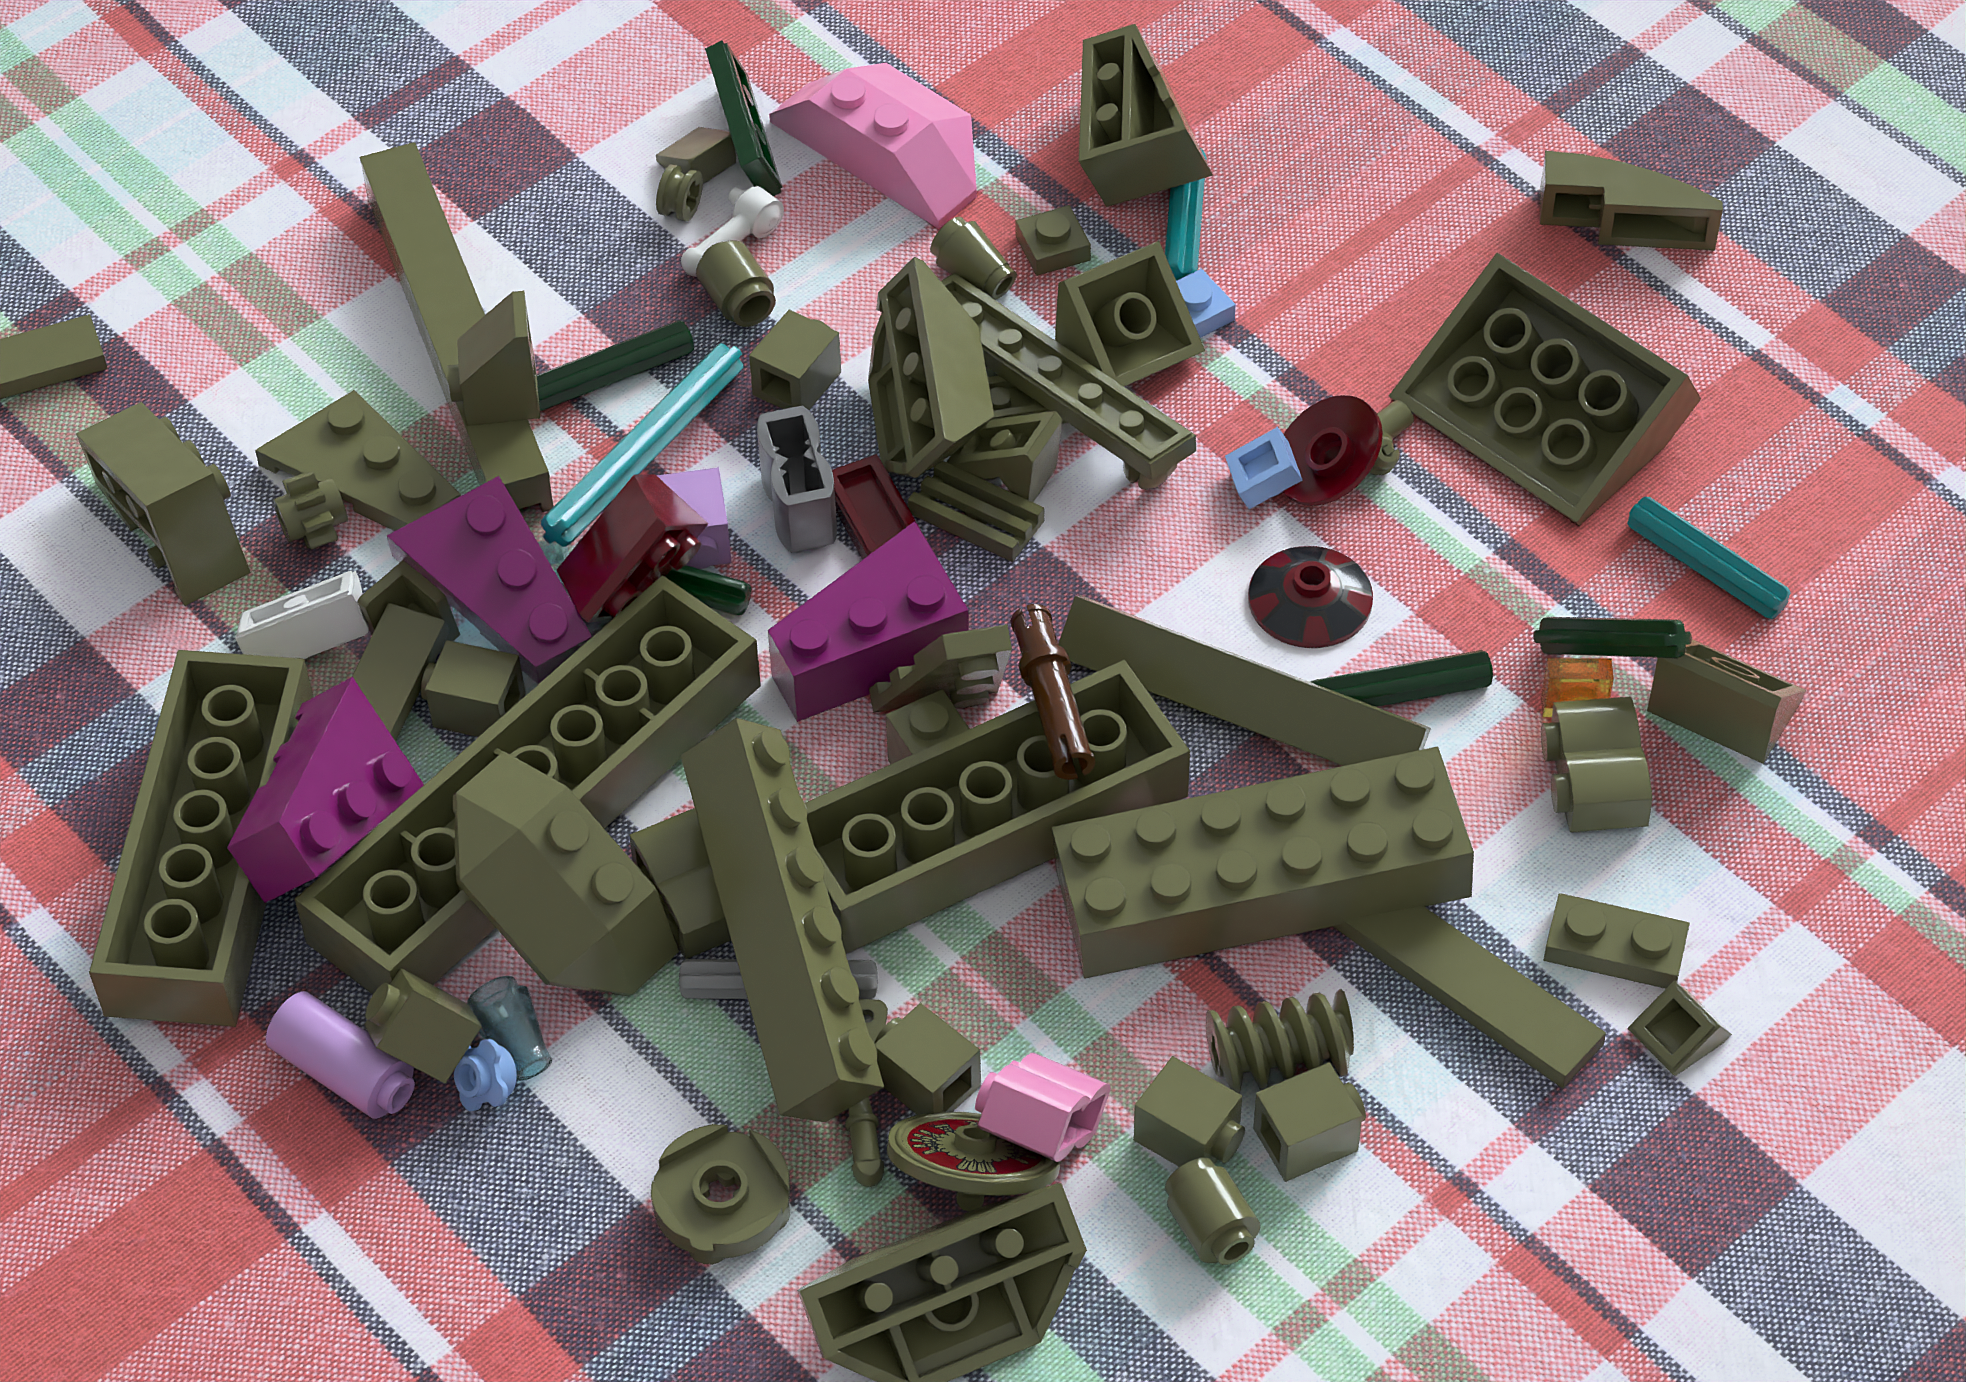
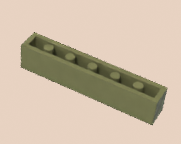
[680,718,884,1122]

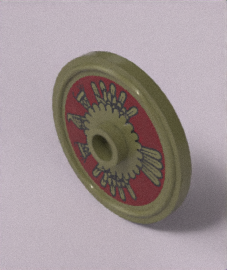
[887,1112,1061,1211]

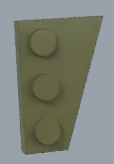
[869,624,1012,713]

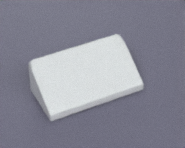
[235,571,369,659]

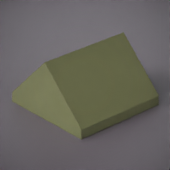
[1055,241,1205,386]
[1647,639,1806,764]

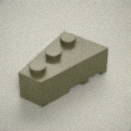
[1078,24,1213,207]

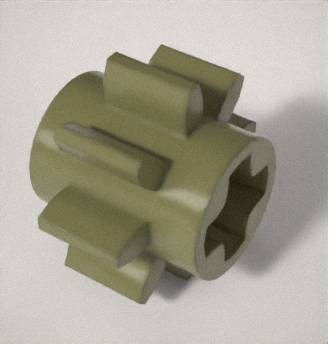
[273,471,348,550]

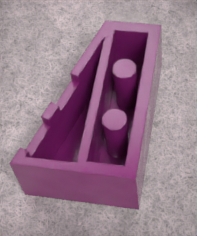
[387,476,592,684]
[768,521,969,722]
[227,677,424,903]

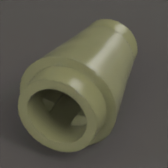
[930,217,1017,300]

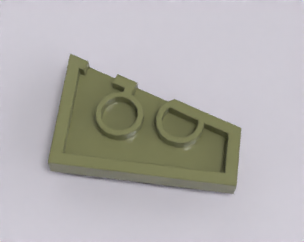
[255,390,461,531]

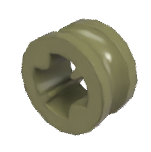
[656,164,703,221]

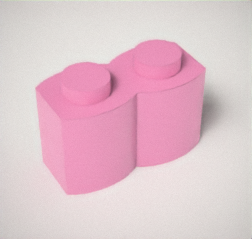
[975,1053,1111,1162]

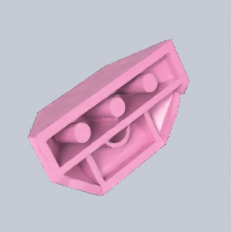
[769,63,977,229]

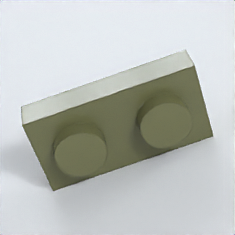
[1543,893,1690,989]

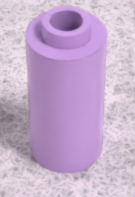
[266,991,415,1119]

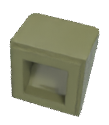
[656,127,736,184]
[1627,980,1732,1076]

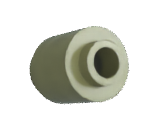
[696,240,776,327]
[1165,1158,1260,1265]

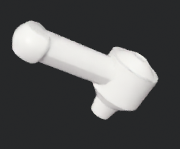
[681,186,784,277]

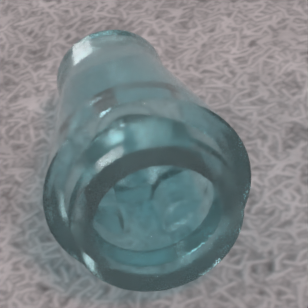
[467,976,552,1081]

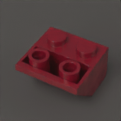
[556,474,709,623]

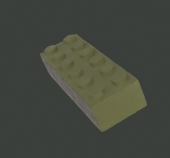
[89,650,314,1027]
[805,660,1190,954]
[1052,746,1474,979]

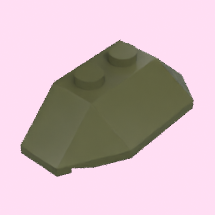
[868,257,994,478]
[453,751,679,997]
[797,1183,1087,1382]

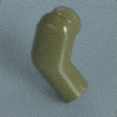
[1369,400,1414,475]

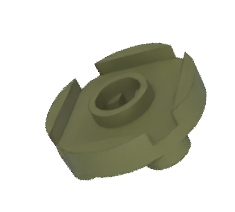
[651,1124,791,1265]

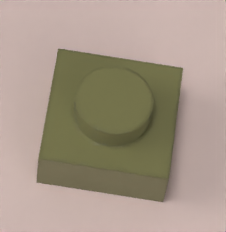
[1015,205,1091,276]

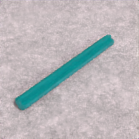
[541,343,743,547]

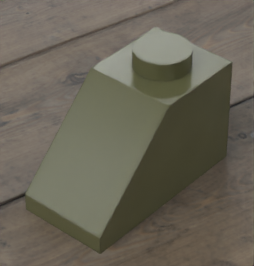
[447,290,540,426]

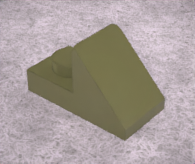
[947,411,1063,502]

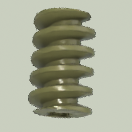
[1206,989,1354,1094]

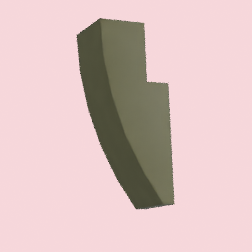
[1540,150,1723,251]

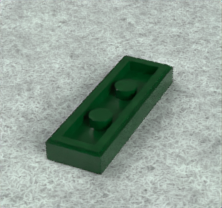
[705,40,782,196]

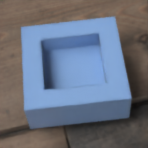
[1176,268,1236,338]
[1225,427,1302,509]

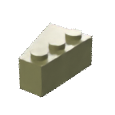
[76,402,251,606]

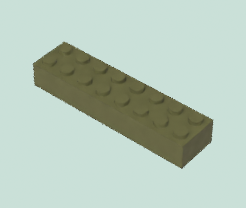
[295,575,761,995]

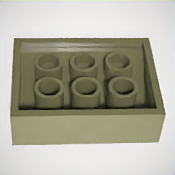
[1389,253,1701,526]

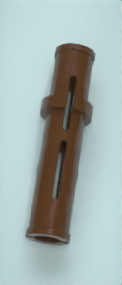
[1010,604,1096,780]

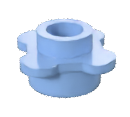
[454,1039,517,1111]

